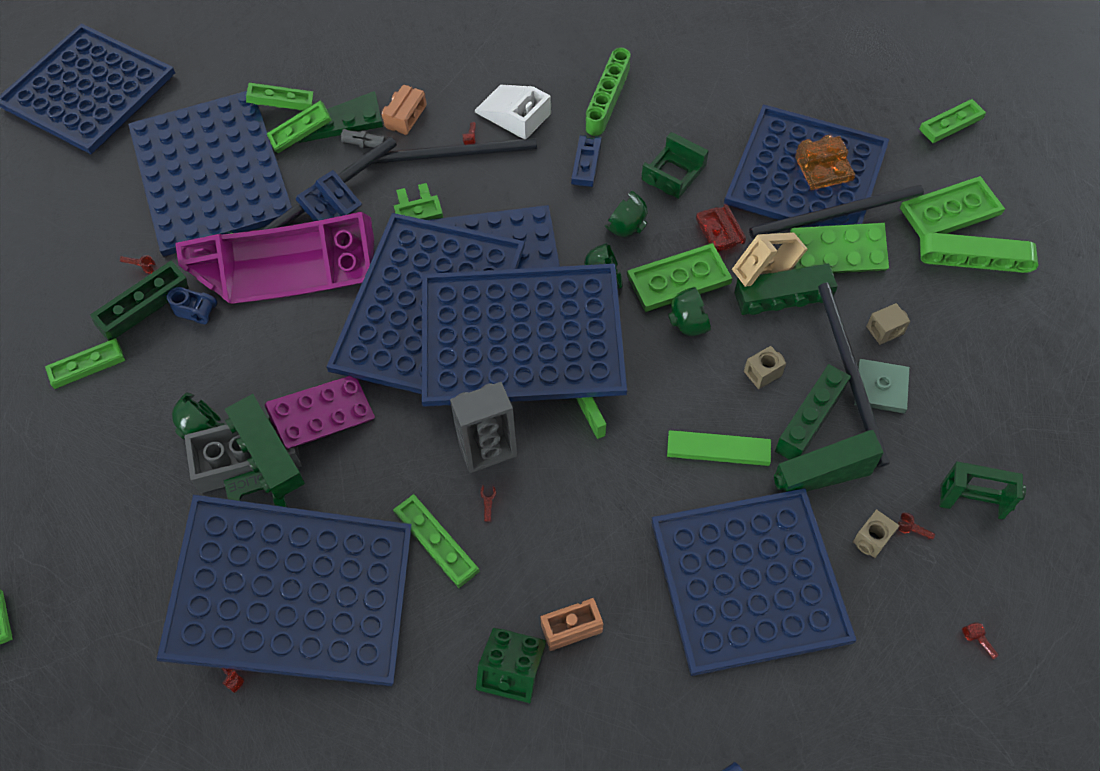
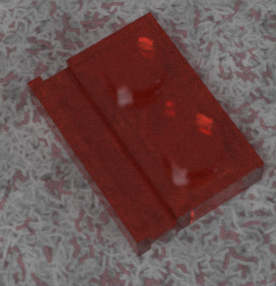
[696,204,746,252]

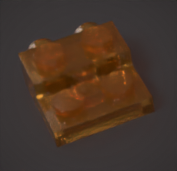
[795,135,855,190]

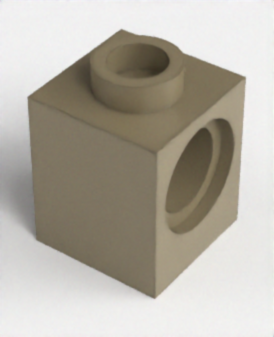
[866,303,910,345]
[744,346,786,389]
[853,509,899,558]

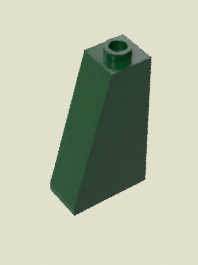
[774,430,884,493]

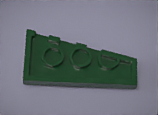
[299,91,383,143]

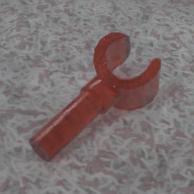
[462,122,476,144]
[120,255,155,274]
[480,485,496,522]
[898,512,935,540]
[962,623,999,659]
[221,668,244,693]

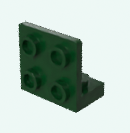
[475,628,546,703]

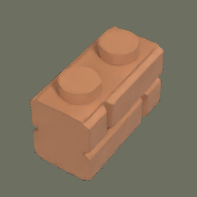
[382,85,427,135]
[540,598,603,651]

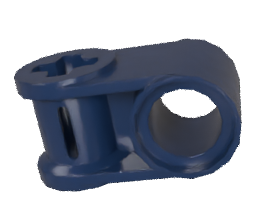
[167,287,218,324]

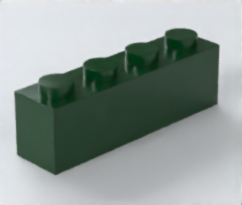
[90,260,189,341]
[734,263,838,315]
[775,364,851,460]
[225,394,305,500]

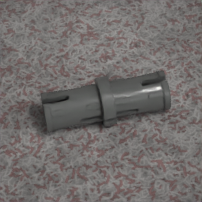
[341,129,387,148]

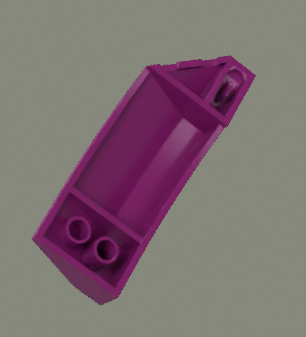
[175,212,374,304]

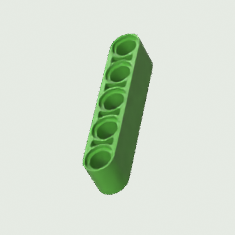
[586,48,630,136]
[920,233,1038,273]

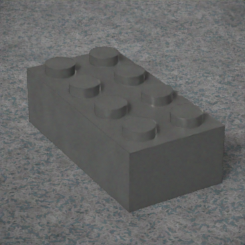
[450,382,517,473]
[184,414,302,493]

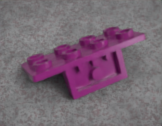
[265,376,375,450]

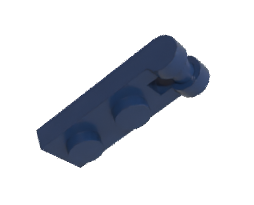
[571,135,602,187]

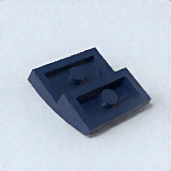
[295,170,362,221]

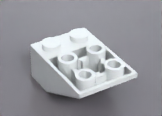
[475,85,551,139]

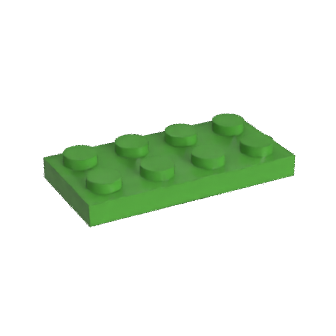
[900,176,1005,238]
[790,223,889,273]
[627,243,733,312]

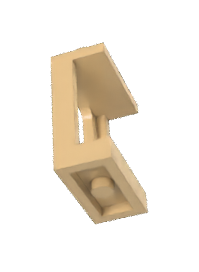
[732,233,808,286]

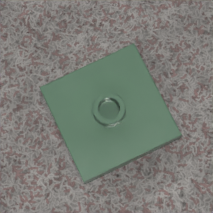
[854,359,910,414]

